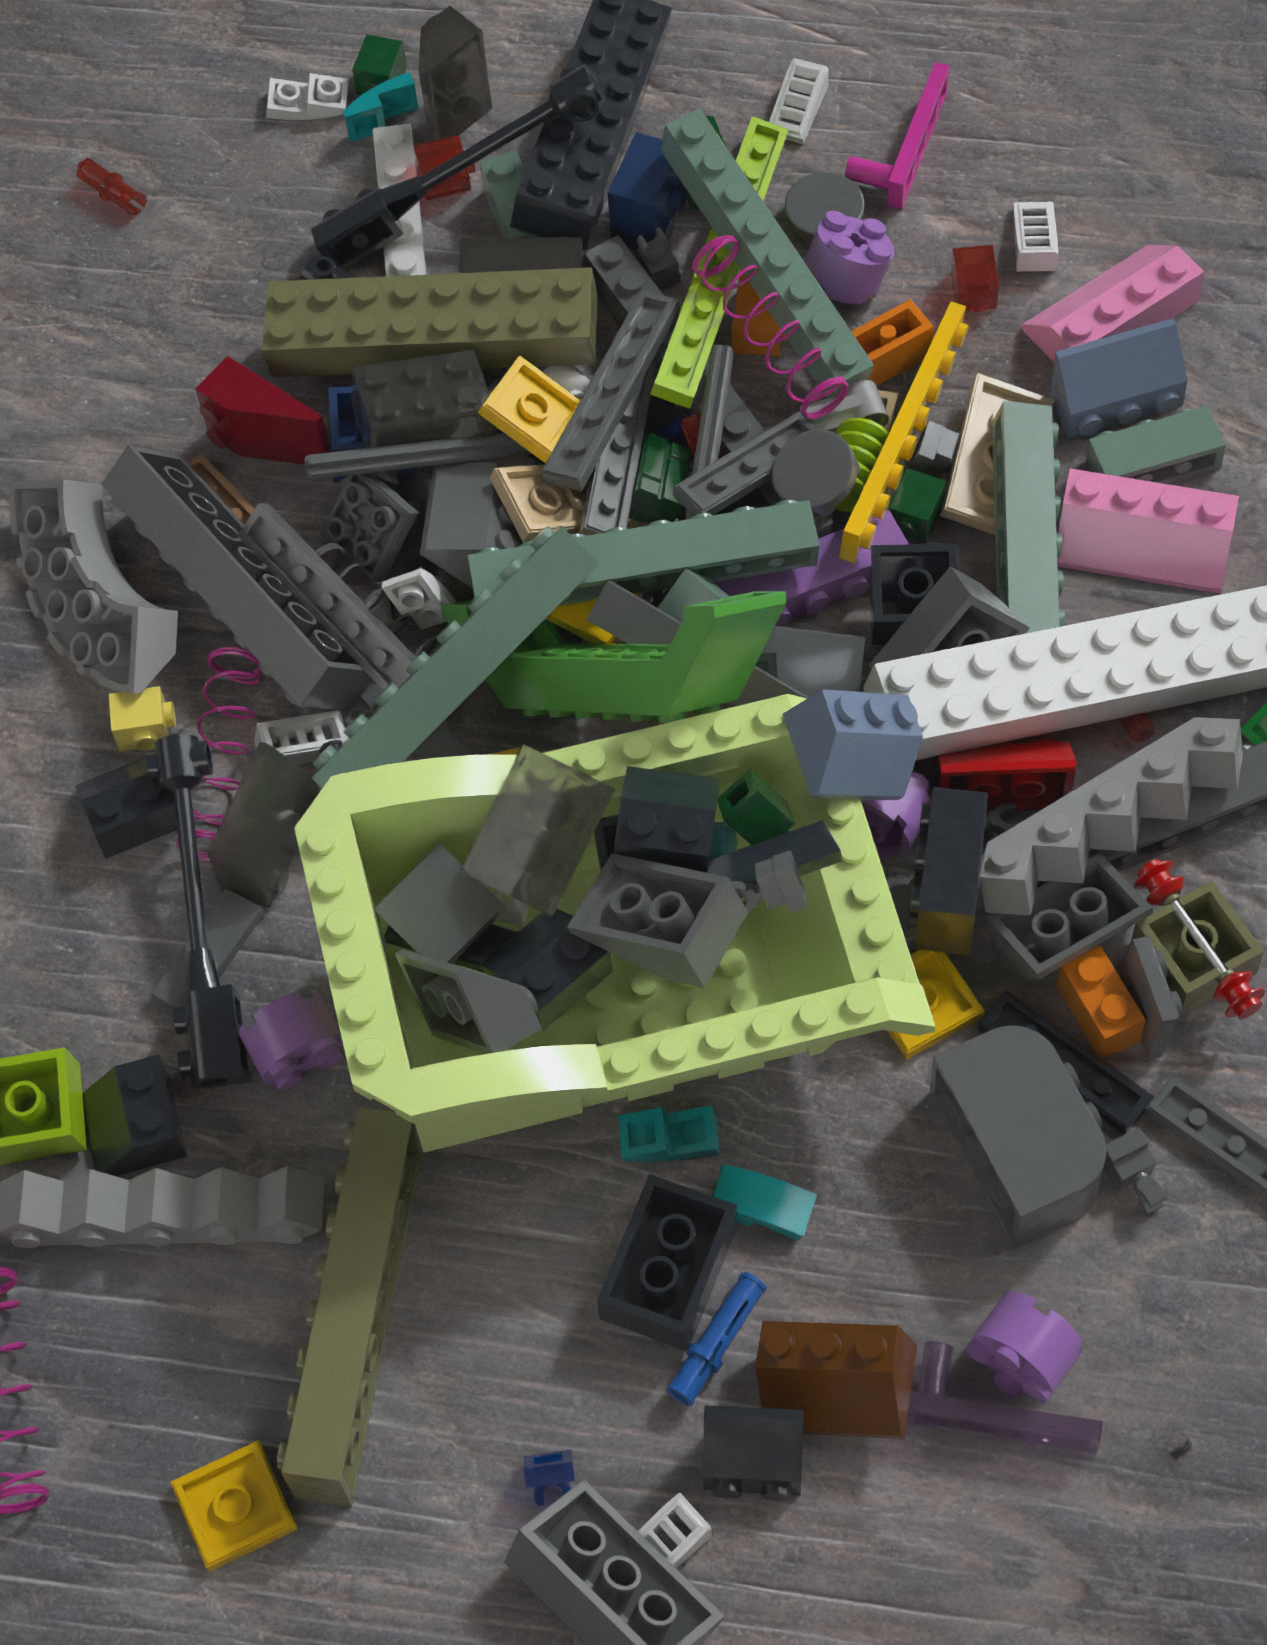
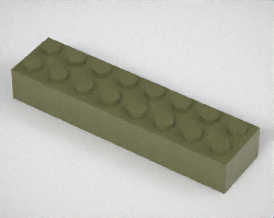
[262,267,598,378]
[277,1107,423,1507]

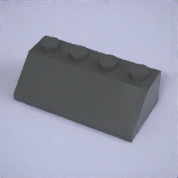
[504,1479,725,1645]

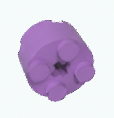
[804,211,894,304]
[860,772,931,860]
[239,989,343,1091]
[965,1291,1083,1403]

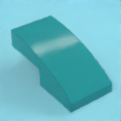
[343,72,419,142]
[618,1105,720,1162]
[711,1164,817,1240]

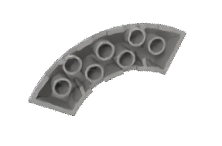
[10,479,178,694]

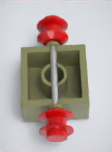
[1130,859,1265,1020]

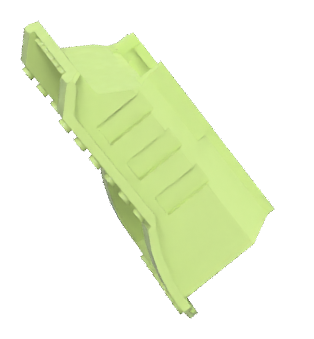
[294,694,935,1153]

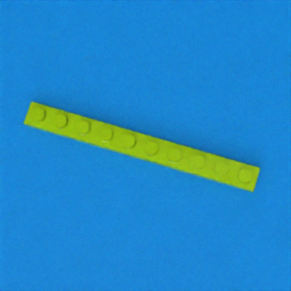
[651,116,789,409]

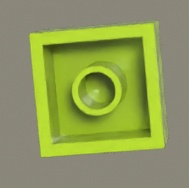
[0,1047,87,1165]

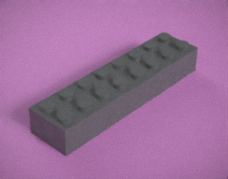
[101,445,373,710]

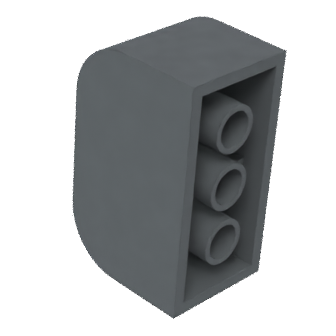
[930,1026,1106,1249]

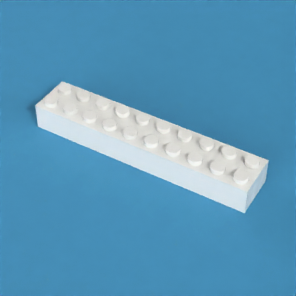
[863,585,1267,761]

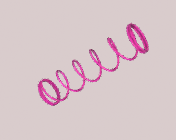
[692,235,849,419]
[176,646,261,861]
[0,1267,50,1514]

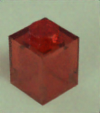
[413,135,476,201]
[951,245,999,312]

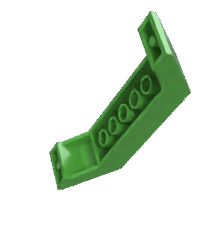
[442,591,786,723]

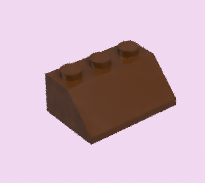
[755,1321,917,1439]

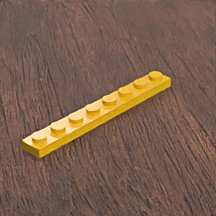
[839,302,969,564]

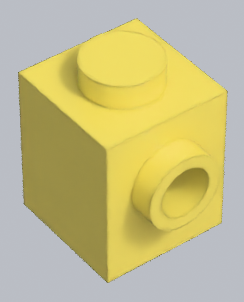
[109,686,176,751]

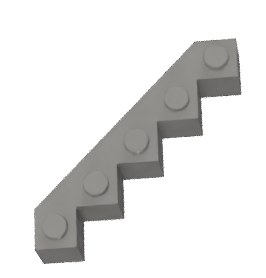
[979,717,1243,915]
[0,1166,325,1248]

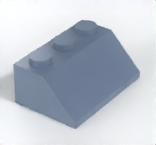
[1050,318,1188,439]
[783,689,923,800]

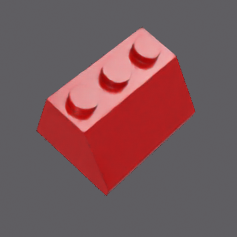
[934,739,1077,812]

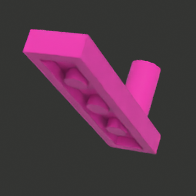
[845,62,950,210]

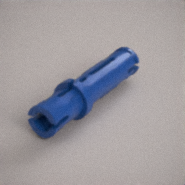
[666,1272,767,1406]

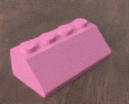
[1022,245,1204,362]
[1057,469,1239,594]

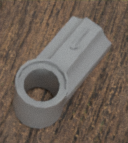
[800,380,889,434]

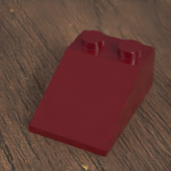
[195,356,330,465]

